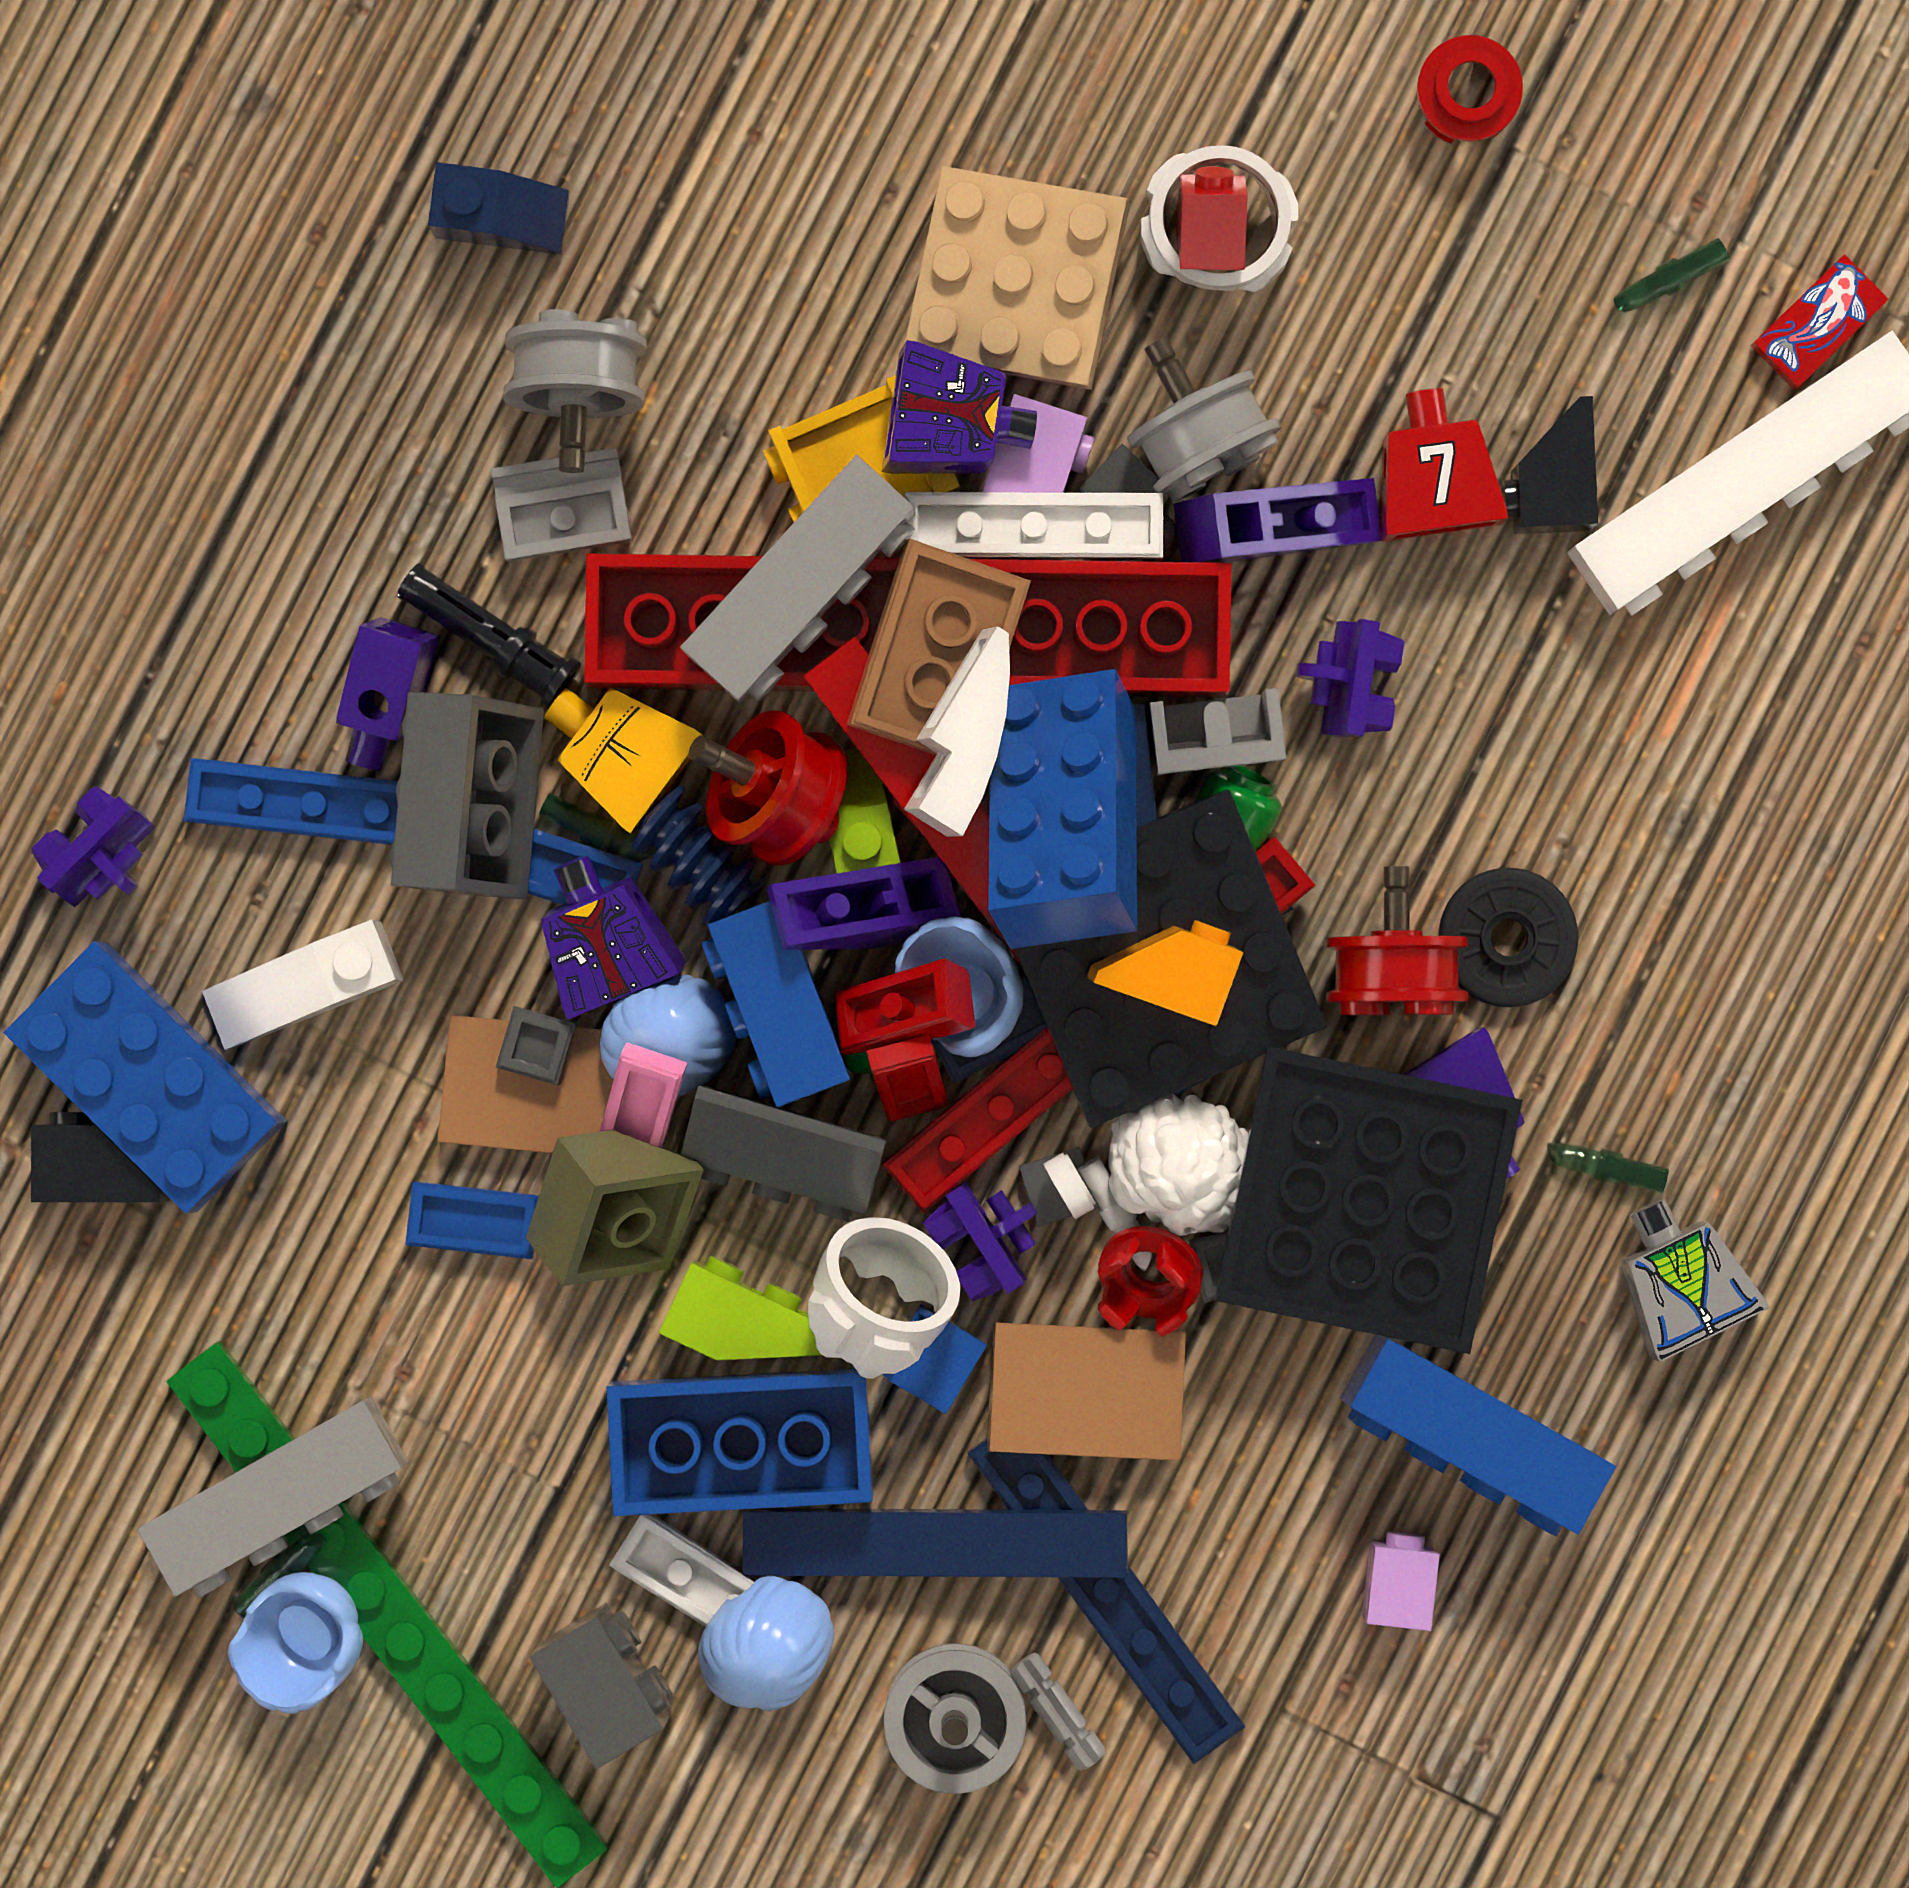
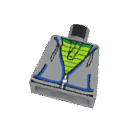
[1621,1198,1769,1362]

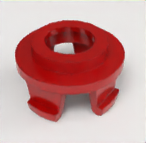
[1417,35,1523,144]
[1097,1226,1203,1337]

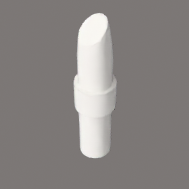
[1077,1157,1153,1271]

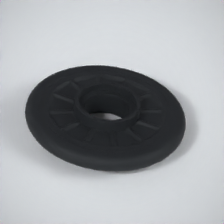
[1438,867,1578,1008]

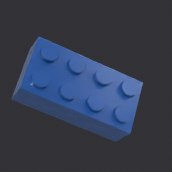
[988,669,1137,949]
[3,941,288,1214]
[1340,1334,1617,1537]
[606,1368,874,1516]

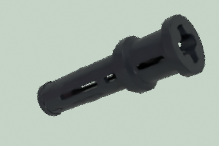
[397,563,581,709]

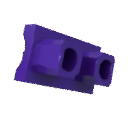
[1296,619,1404,737]
[31,787,156,908]
[923,1182,1038,1302]

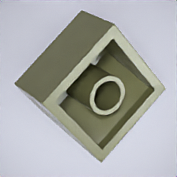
[526,1130,704,1286]

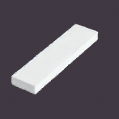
[905,492,1163,560]

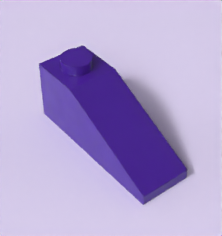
[1173,478,1383,563]
[767,857,961,950]

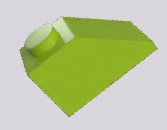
[829,748,900,873]

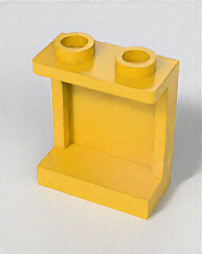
[763,375,960,523]

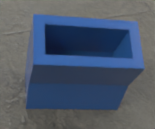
[882,1304,987,1414]

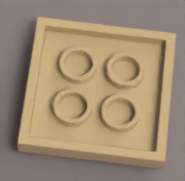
[905,166,1130,390]

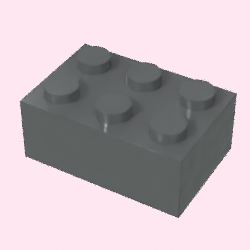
[390,692,544,900]

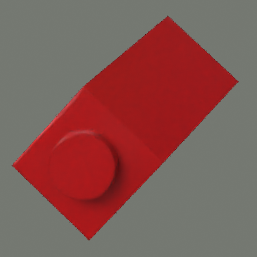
[1176,166,1248,270]

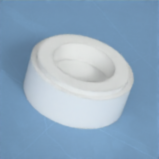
[1043,1153,1096,1219]

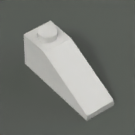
[202,920,404,1050]

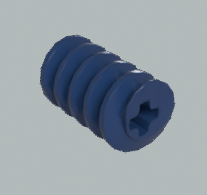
[632,784,771,926]

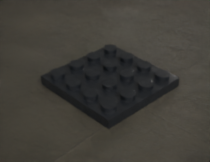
[1014,789,1327,1128]
[1214,1047,1523,1354]

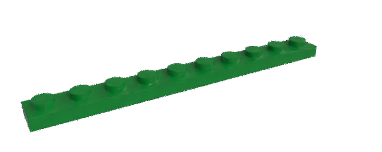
[166,1341,609,1888]

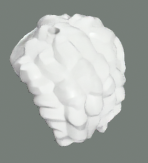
[1108,1094,1249,1236]

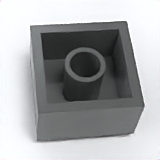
[529,1602,674,1770]

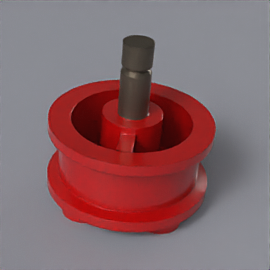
[689,710,848,866]
[1326,866,1468,1016]

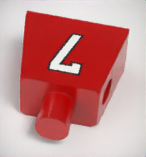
[1381,388,1508,542]

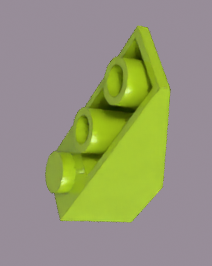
[658,1255,824,1360]

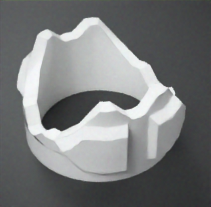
[1140,145,1298,292]
[808,1217,960,1379]

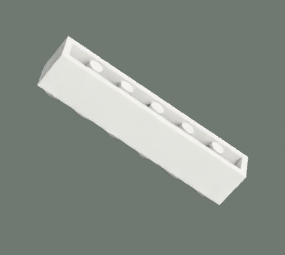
[1567,330,1909,616]

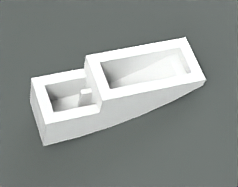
[904,626,1010,837]

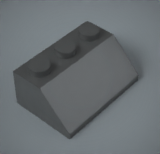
[681,1085,888,1222]

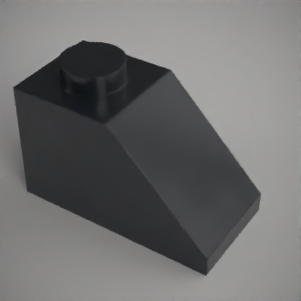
[1501,396,1598,534]
[31,1112,170,1202]

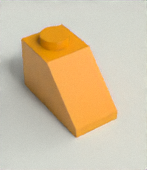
[1087,920,1243,1026]

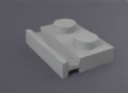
[490,448,633,562]

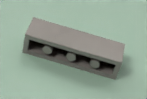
[680,454,915,705]
[137,1396,409,1599]

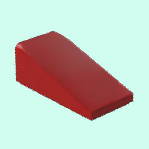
[834,958,975,1055]

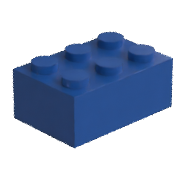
[702,901,853,1107]

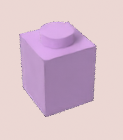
[1362,1531,1440,1631]

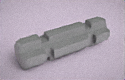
[1011,1653,1105,1771]

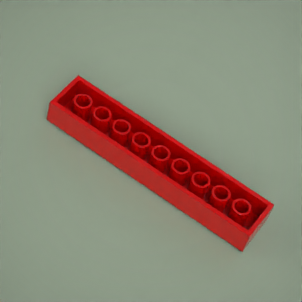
[584,553,1232,698]

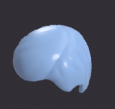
[895,917,1023,1057]
[600,974,736,1097]
[228,1572,363,1714]
[698,1576,834,1711]

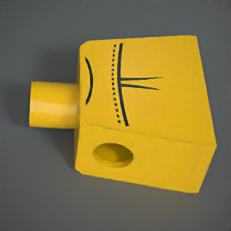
[544,688,703,836]

